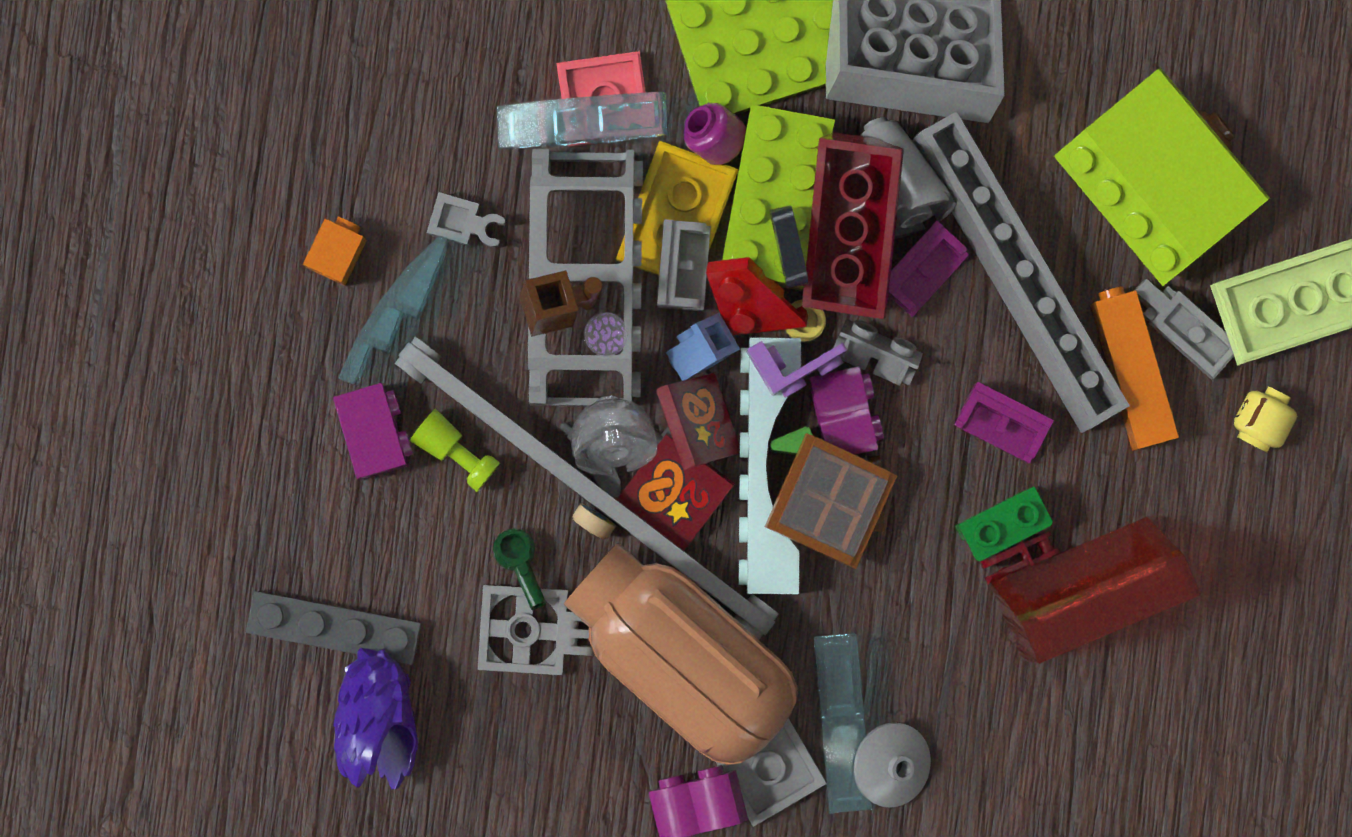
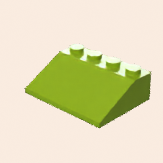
[1054,67,1270,286]

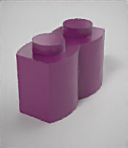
[808,366,884,461]
[648,765,748,837]

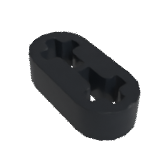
[770,205,808,289]

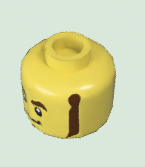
[1234,386,1297,452]

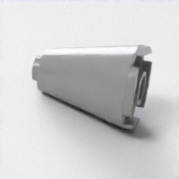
[860,117,956,239]

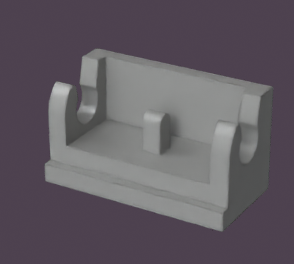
[657,219,711,311]

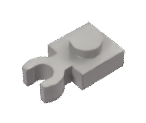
[427,192,506,247]

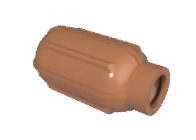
[564,543,797,765]

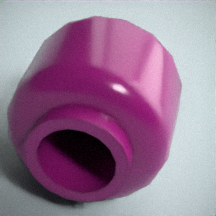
[684,103,746,165]

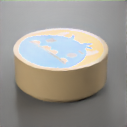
[572,503,616,539]

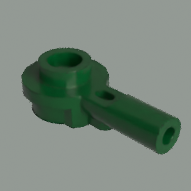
[493,528,547,610]

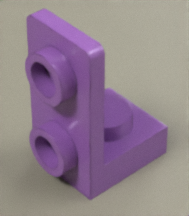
[746,341,847,398]

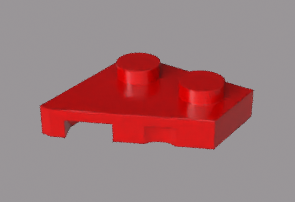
[706,257,808,335]

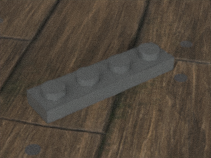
[246,591,422,665]

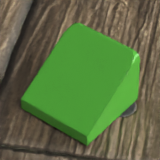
[769,426,813,455]

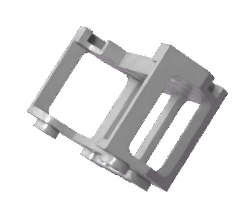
[528,149,643,407]

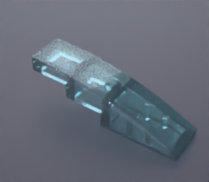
[497,92,667,150]
[338,235,450,387]
[814,633,872,813]

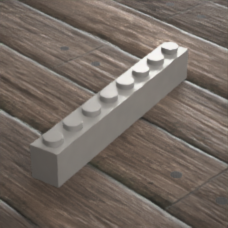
[912,111,1130,433]

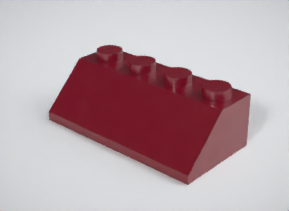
[802,132,904,319]

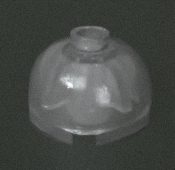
[571,396,657,475]

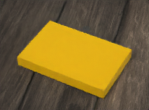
[616,141,738,276]

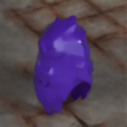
[333,648,418,789]

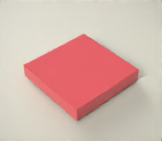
[556,51,652,148]

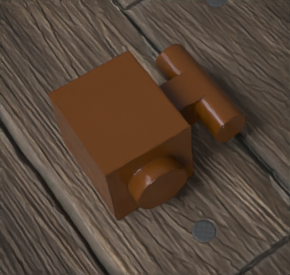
[520,270,602,337]

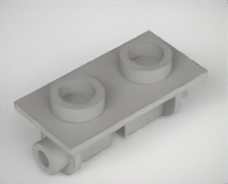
[833,319,923,386]

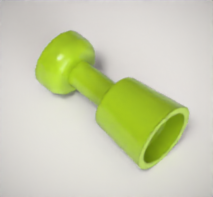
[409,408,500,492]

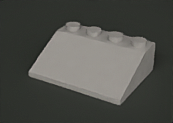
[826,0,1005,123]

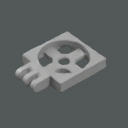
[478,585,594,675]

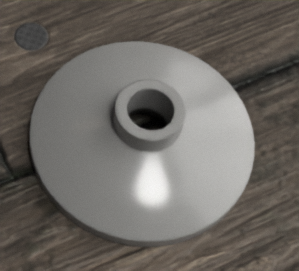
[854,722,931,808]

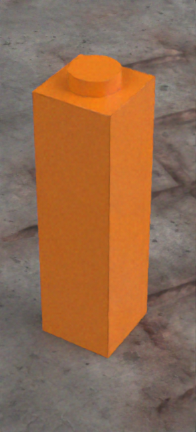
[1090,286,1179,451]

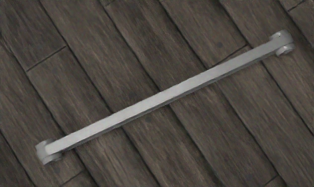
[394,337,779,640]

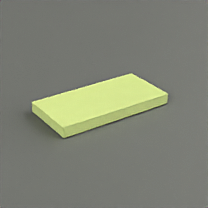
[1210,239,1352,366]

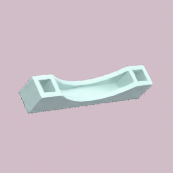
[739,338,801,594]

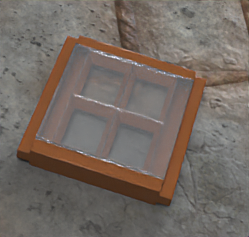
[764,433,897,569]

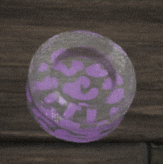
[584,312,628,357]

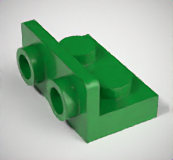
[955,486,1053,562]

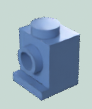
[666,313,740,381]

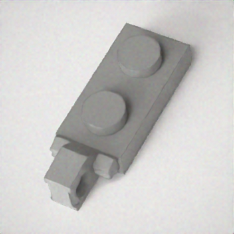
[1134,279,1234,379]

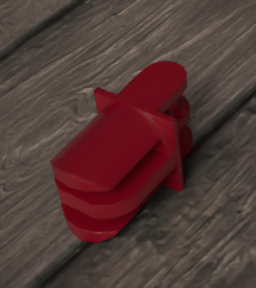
[979,529,1060,585]

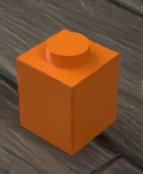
[303,216,367,286]

